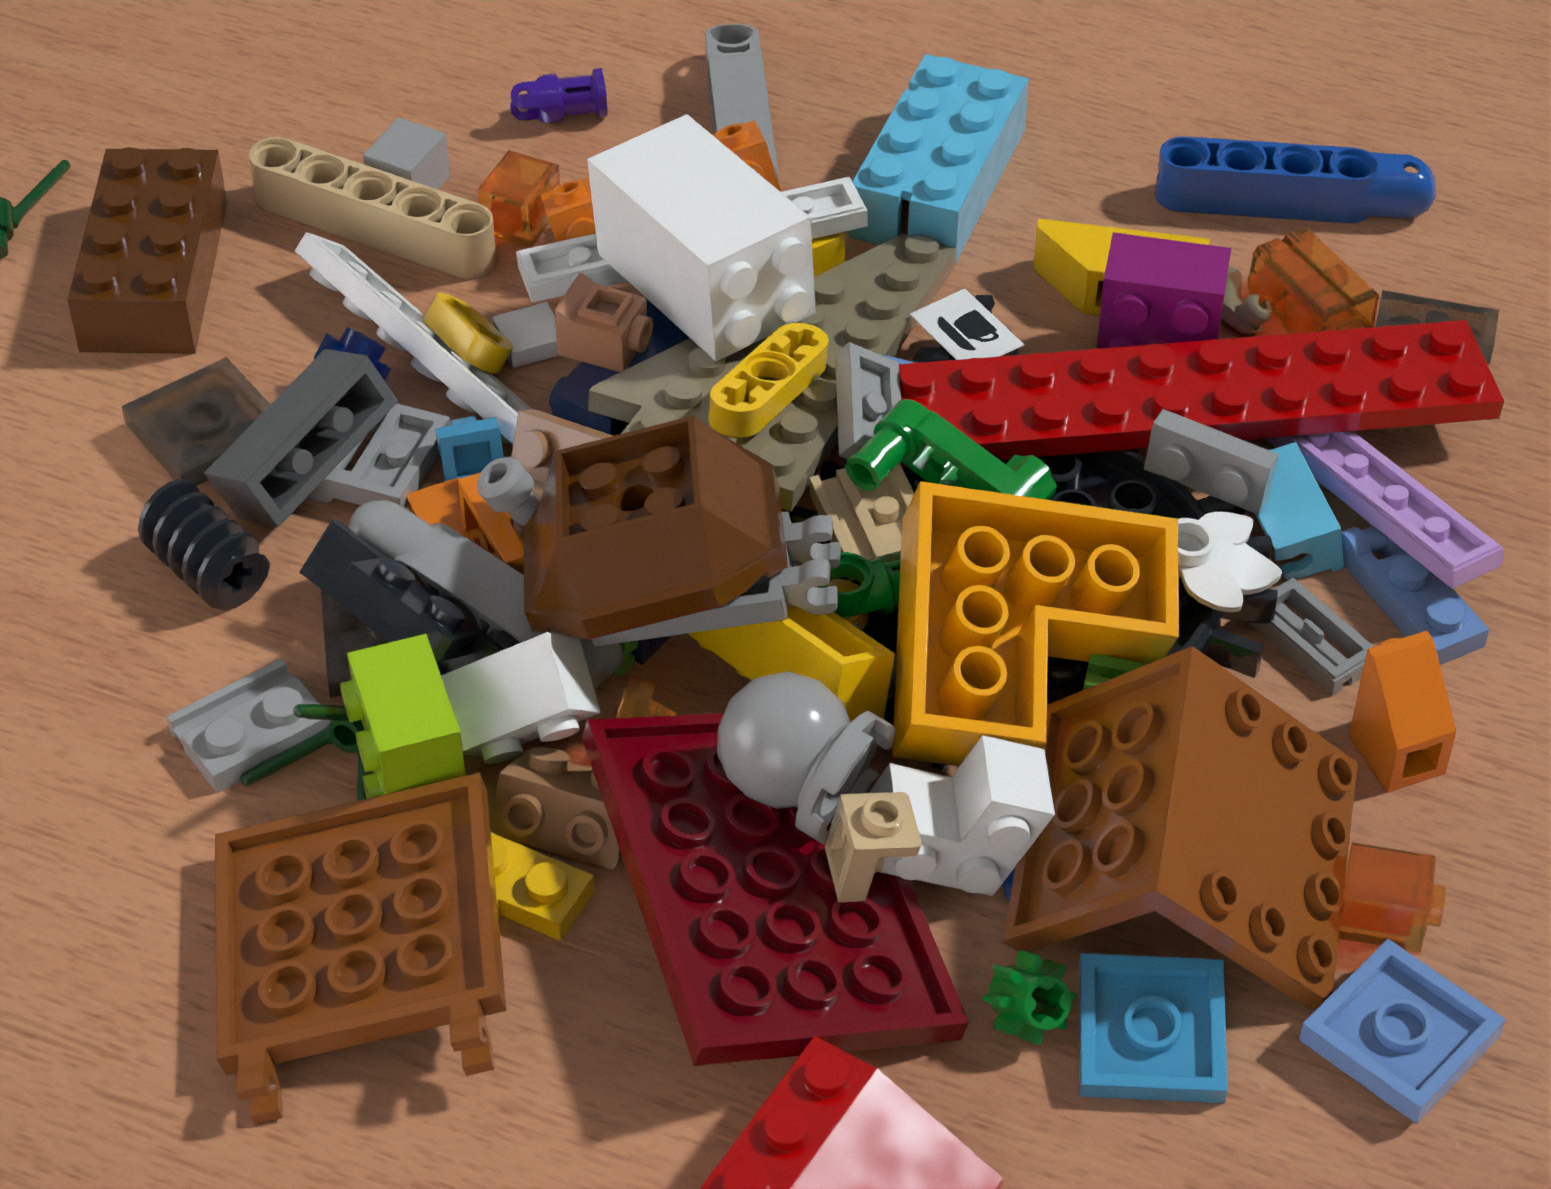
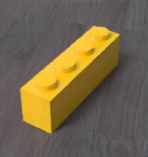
[687,605,895,722]

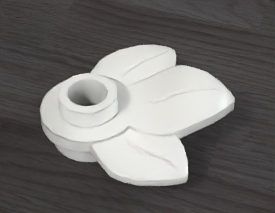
[1178,512,1282,612]

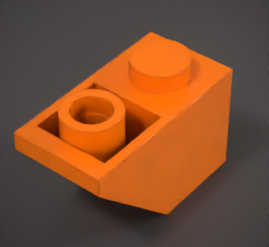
[1349,631,1457,793]

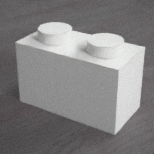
[441,632,601,764]

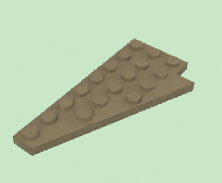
[588,233,957,511]

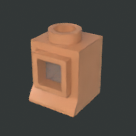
[554,273,653,372]

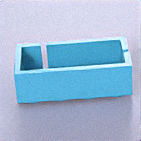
[849,54,1029,264]

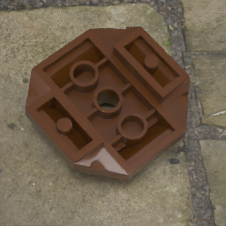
[523,415,788,640]

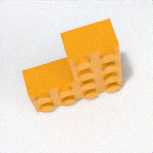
[892,481,1179,766]

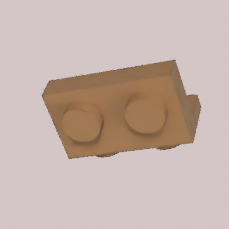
[490,747,622,869]

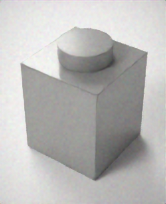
[363,117,450,190]

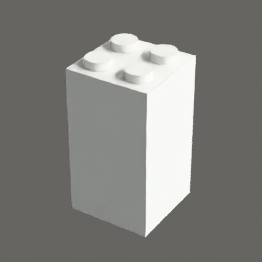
[587,114,816,361]

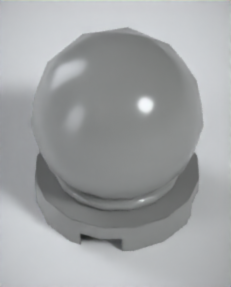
[717,671,896,844]

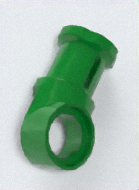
[815,552,900,617]

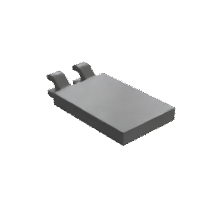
[591,511,841,647]

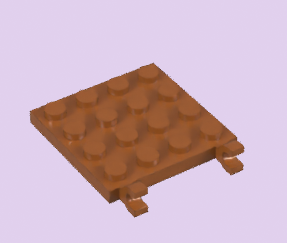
[215,772,507,1124]

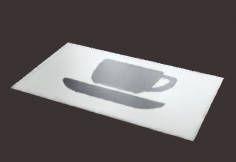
[910,289,1024,360]

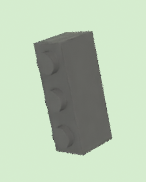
[204,349,398,527]

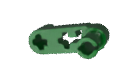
[845,399,1057,500]

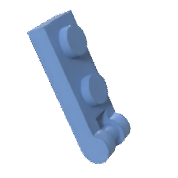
[1341,524,1490,665]

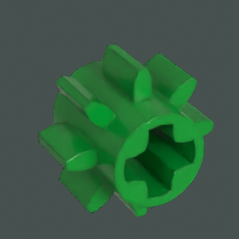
[982,950,1077,1045]

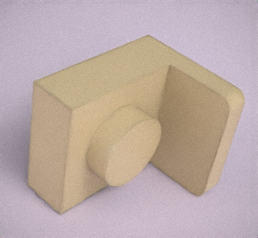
[825,792,922,902]

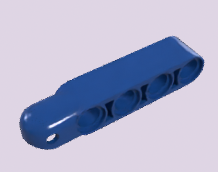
[1155,136,1436,223]

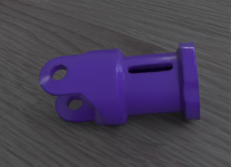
[510,68,608,123]

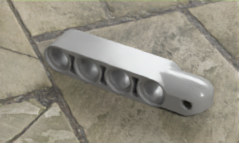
[705,23,779,182]
[349,500,624,691]

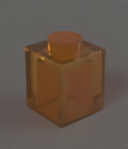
[477,150,560,248]
[1339,842,1446,953]

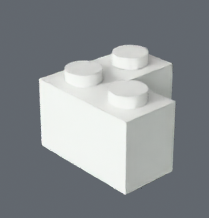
[870,735,1055,896]

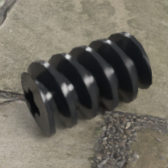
[138,479,271,610]

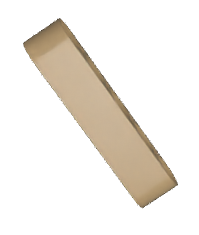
[249,137,497,279]

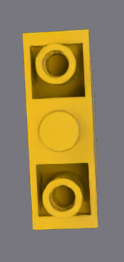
[1033,218,1210,316]

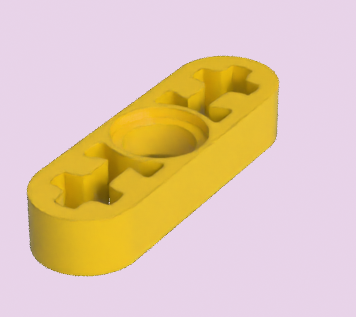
[708,323,829,438]

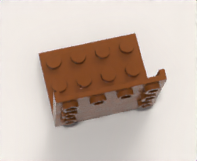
[1002,646,1358,1010]

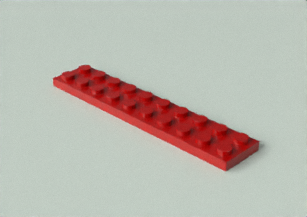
[899,320,1504,468]

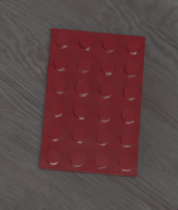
[582,713,969,1066]

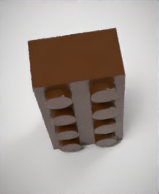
[67,147,227,354]

